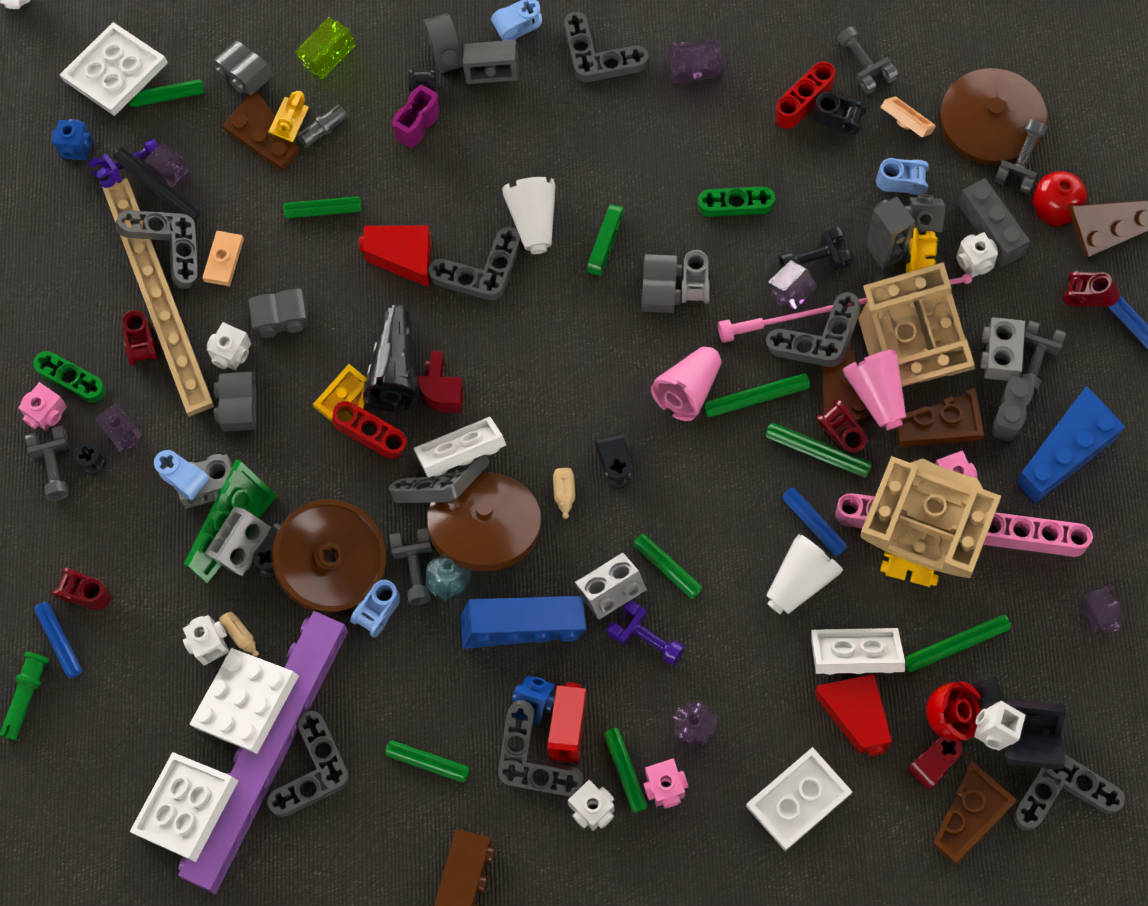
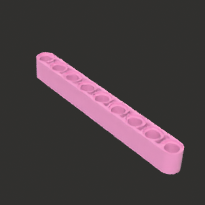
[835,493,1093,557]

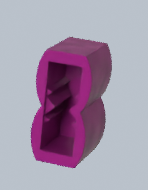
[392,85,440,148]

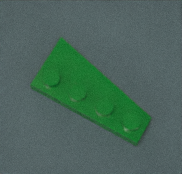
[184,460,277,583]

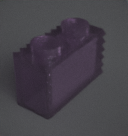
[667,38,724,85]

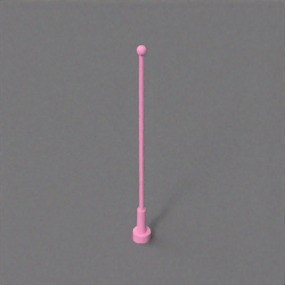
[718,273,972,343]

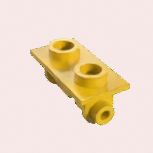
[268,91,309,143]
[906,228,938,273]
[880,551,939,587]

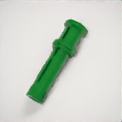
[0,651,50,741]

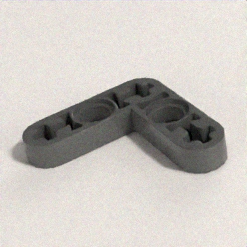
[564,12,648,82]
[115,210,198,289]
[428,227,521,301]
[766,292,861,367]
[389,454,490,503]
[498,700,584,796]
[267,711,349,817]
[1014,754,1125,831]

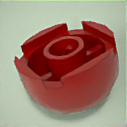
[1031,171,1087,226]
[926,681,984,741]

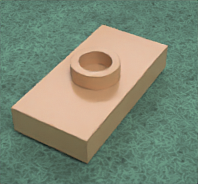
[881,96,936,137]
[202,231,244,287]

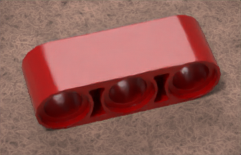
[775,61,835,129]
[332,401,406,459]

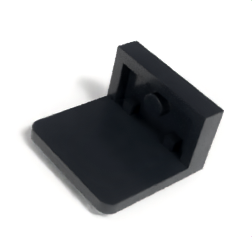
[1003,699,1066,769]

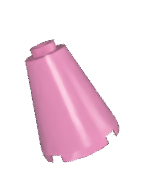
[651,347,722,421]
[843,349,906,430]

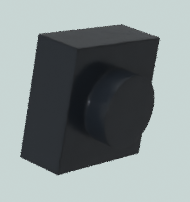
[972,677,1005,709]

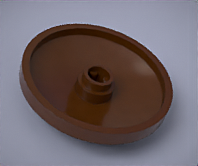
[940,68,1047,166]
[427,472,541,571]
[272,499,386,613]

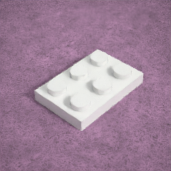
[414,417,506,478]
[811,628,905,675]
[746,747,852,851]

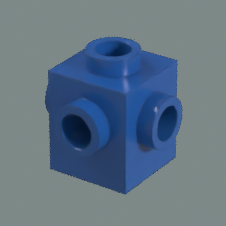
[51,119,92,161]
[512,676,555,725]

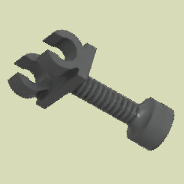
[837,26,898,95]
[994,119,1048,195]
[1020,320,1066,395]
[25,425,70,501]
[389,528,432,605]

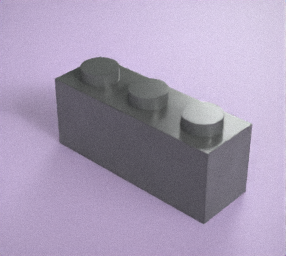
[958,178,1030,267]
[865,197,915,271]

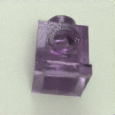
[1080,585,1122,634]

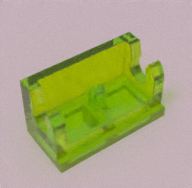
[295,17,356,80]

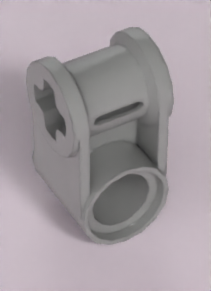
[681,250,709,304]

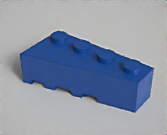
[1016,386,1125,504]
[460,596,586,649]

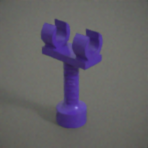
[88,139,163,188]
[606,600,685,666]

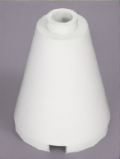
[502,177,556,254]
[766,534,843,614]

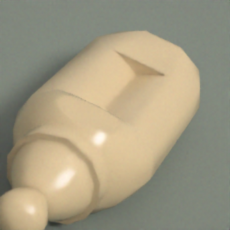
[553,468,575,519]
[219,612,259,657]

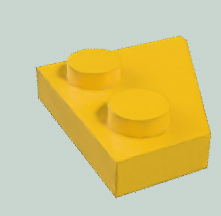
[313,364,367,440]

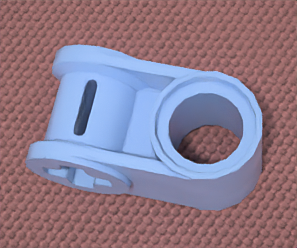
[491,0,542,41]
[876,158,929,195]
[154,450,210,501]
[350,580,400,637]

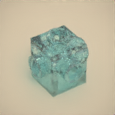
[426,556,471,601]

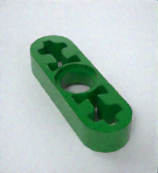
[698,187,775,217]
[587,204,624,276]
[33,351,106,403]

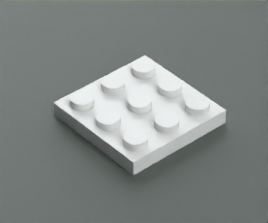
[60,22,168,116]
[189,648,299,754]
[130,752,238,862]

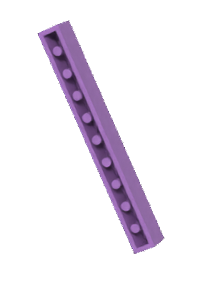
[178,611,348,895]

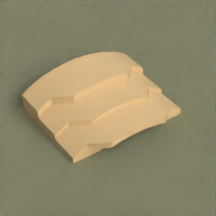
[858,262,975,387]
[860,456,1001,578]

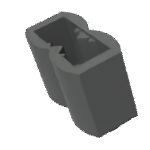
[213,41,274,95]
[642,254,682,313]
[248,289,309,338]
[214,372,256,432]
[992,376,1034,443]

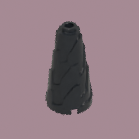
[363,305,419,411]

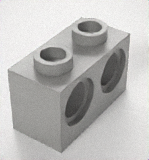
[980,317,1025,381]
[178,454,233,509]
[204,506,271,576]
[575,553,647,620]

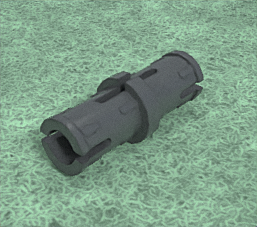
[297,104,348,148]

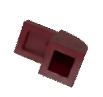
[418,351,464,413]

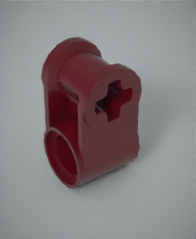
[1062,271,1120,307]
[122,310,158,366]
[815,399,867,452]
[51,567,111,610]
[907,736,962,791]

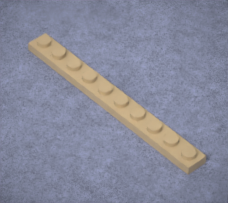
[102,178,214,417]

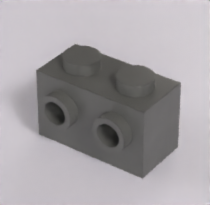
[463,40,519,84]

